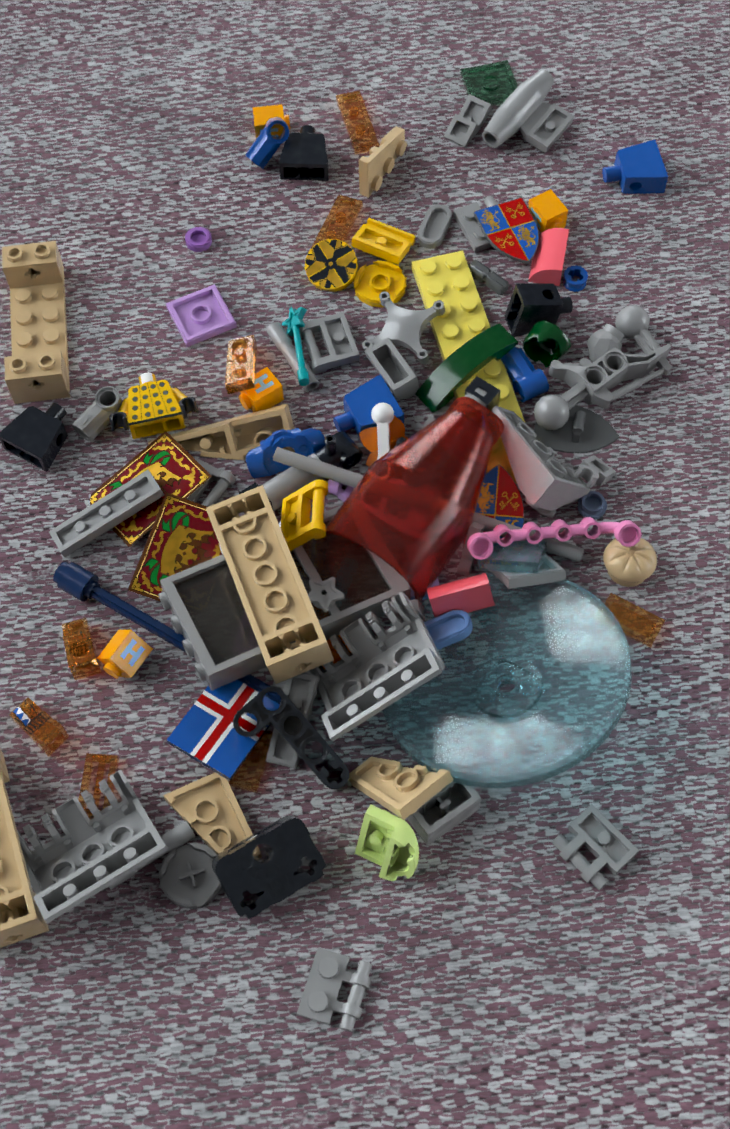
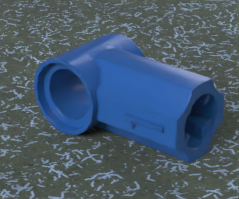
[245,117,289,169]
[501,346,549,402]

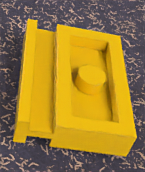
[351,217,416,265]

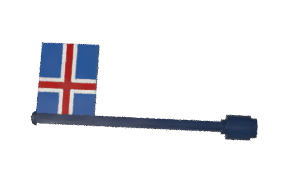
[53,561,281,781]

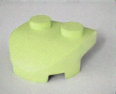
[355,804,419,881]

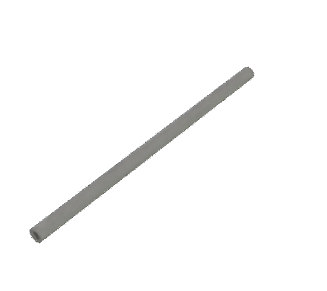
[273,447,584,563]

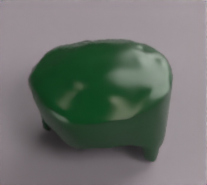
[523,320,572,368]

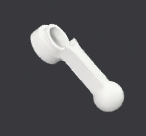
[371,403,401,483]

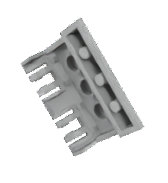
[305,591,445,741]
[17,769,168,924]

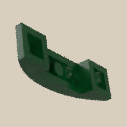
[415,323,518,413]

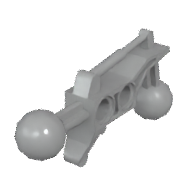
[534,305,671,430]

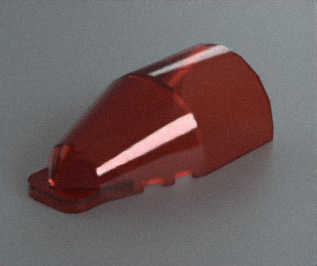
[323,397,504,602]

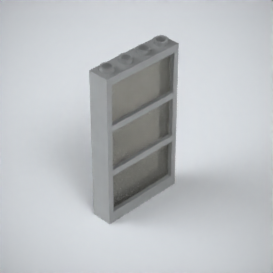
[158,500,411,691]

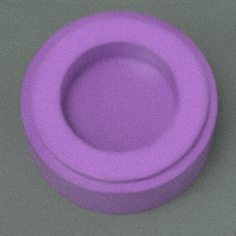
[185,227,212,252]

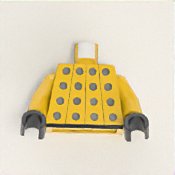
[109,372,199,439]

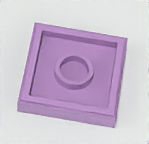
[166,284,237,347]

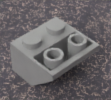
[407,758,481,846]

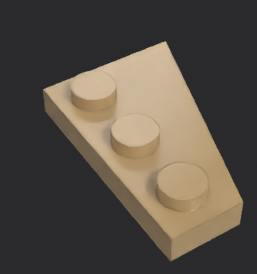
[359,126,407,198]
[349,757,453,820]
[163,772,262,859]

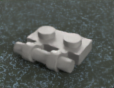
[453,196,500,253]
[552,804,639,891]
[297,947,372,1032]

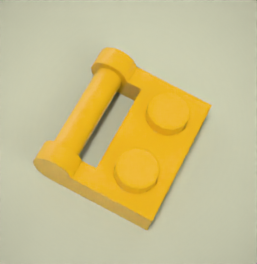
[280,479,329,551]

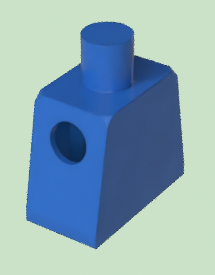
[602,140,668,194]
[333,374,405,438]

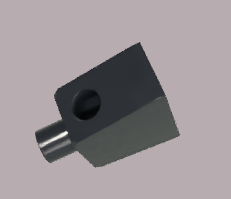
[279,125,329,181]
[504,284,573,337]
[0,403,68,472]

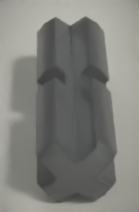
[469,260,509,295]

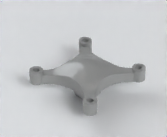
[362,291,445,364]

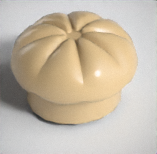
[603,538,657,587]

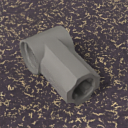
[72,386,122,442]

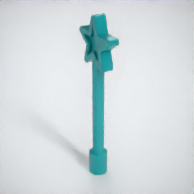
[282,307,310,386]

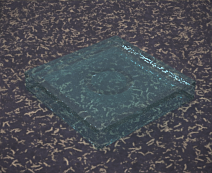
[477,540,547,574]

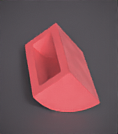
[528,228,569,286]
[427,573,495,617]

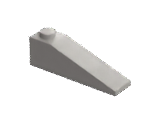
[492,406,591,511]

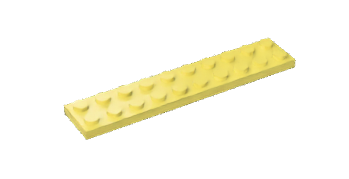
[412,251,525,484]

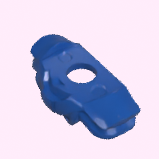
[246,428,325,478]

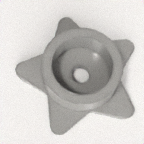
[308,577,344,612]

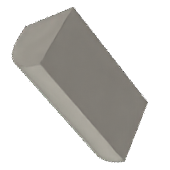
[365,337,419,399]

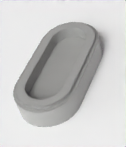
[417,205,452,249]

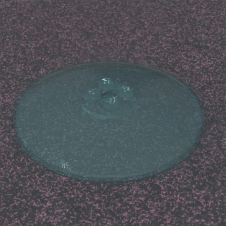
[383,572,632,788]

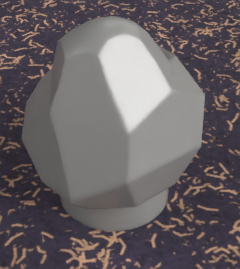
[587,324,625,363]

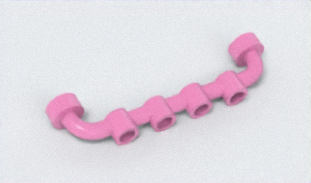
[467,517,641,560]

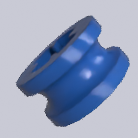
[563,266,588,292]

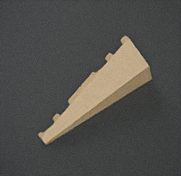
[148,403,295,460]

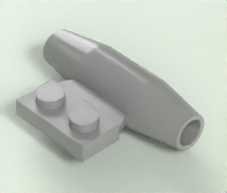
[482,69,574,154]

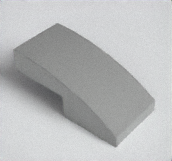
[443,94,493,147]

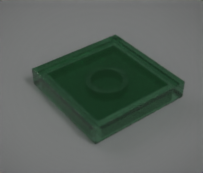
[460,60,518,106]

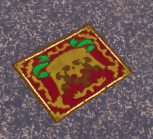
[90,431,212,547]
[128,492,222,615]

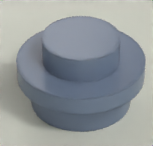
[577,491,607,520]

